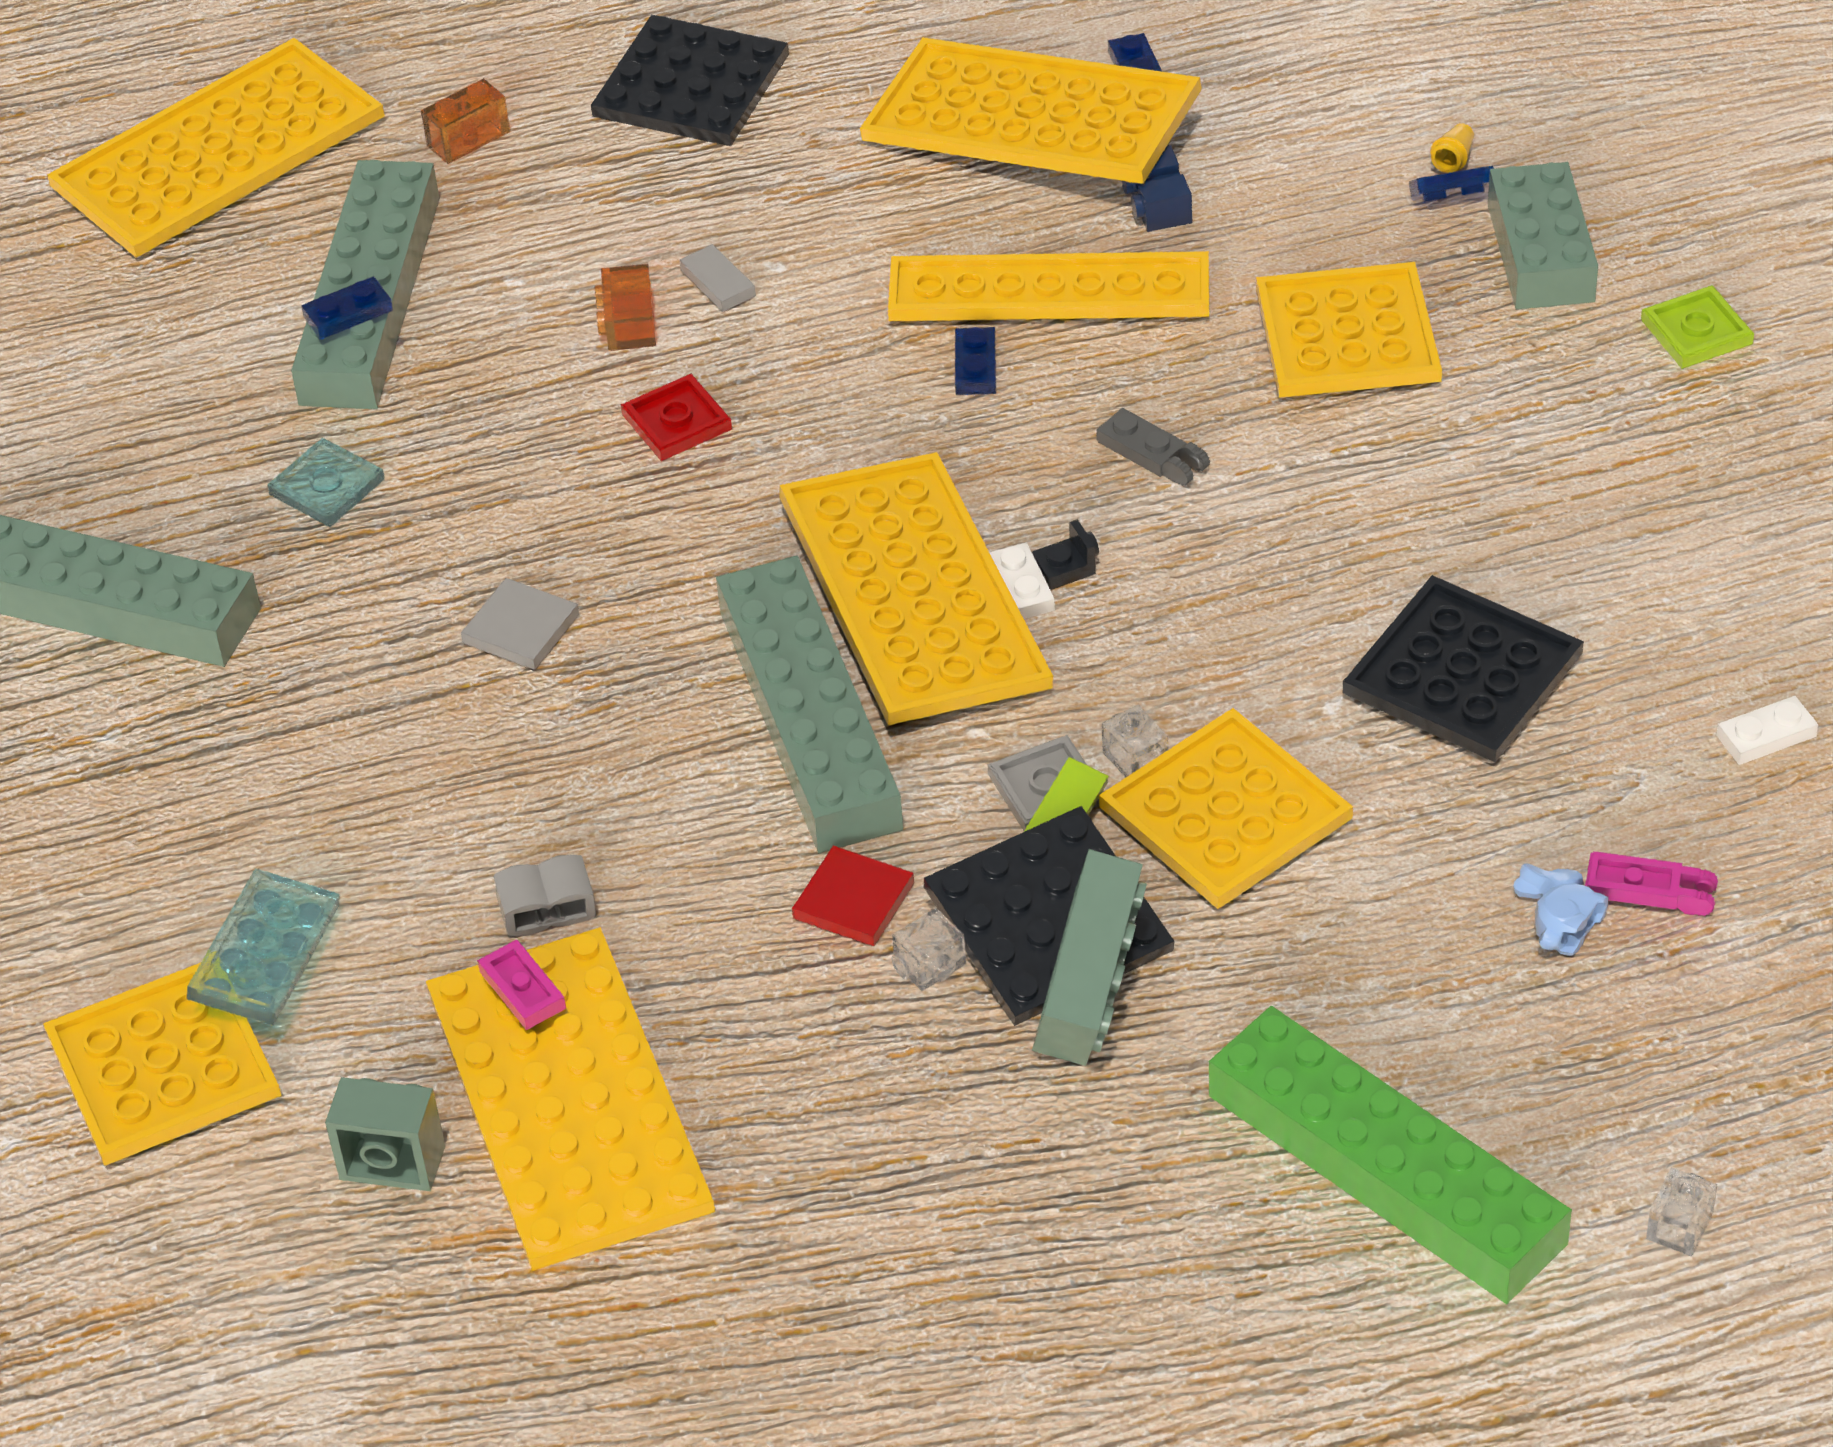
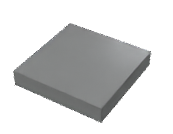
[461,578,579,670]
[987,735,1104,831]

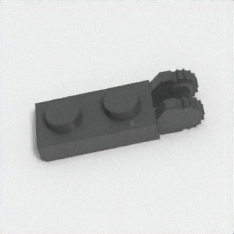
[1096,407,1211,486]

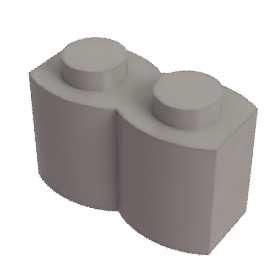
[494,855,596,936]

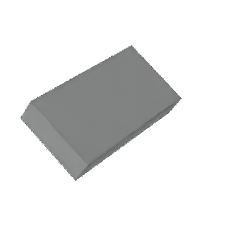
[679,244,756,312]

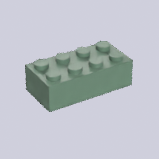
[1488,162,1598,310]
[1032,849,1147,1066]

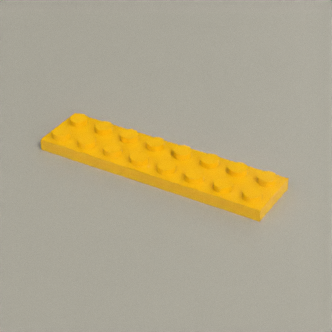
[888,251,1209,321]

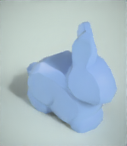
[1513,863,1608,956]

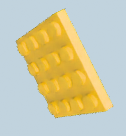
[1256,262,1442,398]
[1099,708,1353,909]
[43,956,282,1166]

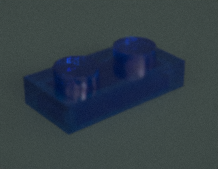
[1108,33,1162,72]
[1409,166,1494,202]
[301,276,393,340]
[955,327,996,395]

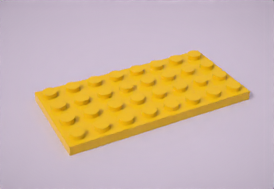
[860,37,1202,184]
[47,38,385,258]
[779,452,1053,725]
[426,927,715,1271]

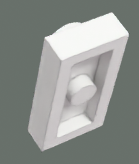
[989,542,1055,619]
[1716,696,1818,765]

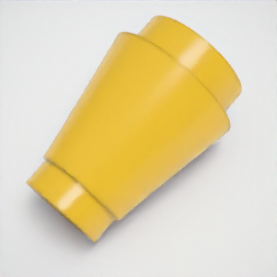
[1430,123,1474,173]

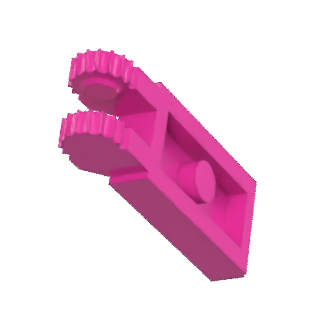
[1585,851,1718,916]

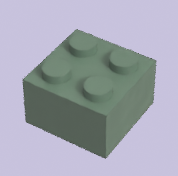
[325,1077,445,1191]

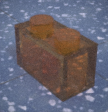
[421,78,511,164]
[595,264,656,351]

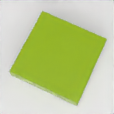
[1641,285,1754,369]

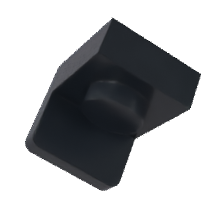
[1032,519,1099,590]

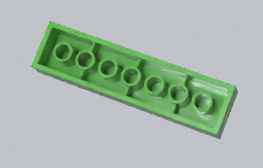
[1209,1006,1572,1304]

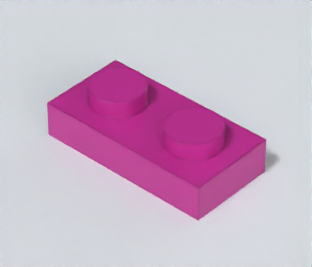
[477,939,566,1030]

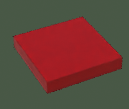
[621,373,732,461]
[792,845,914,946]

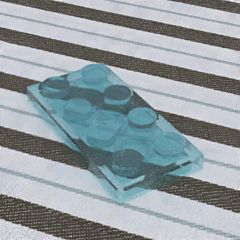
[187,868,340,1026]

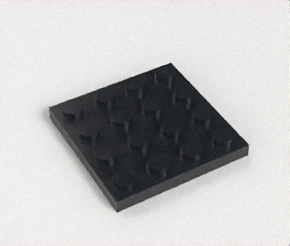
[591,14,789,146]
[1342,575,1584,763]
[923,806,1175,1026]

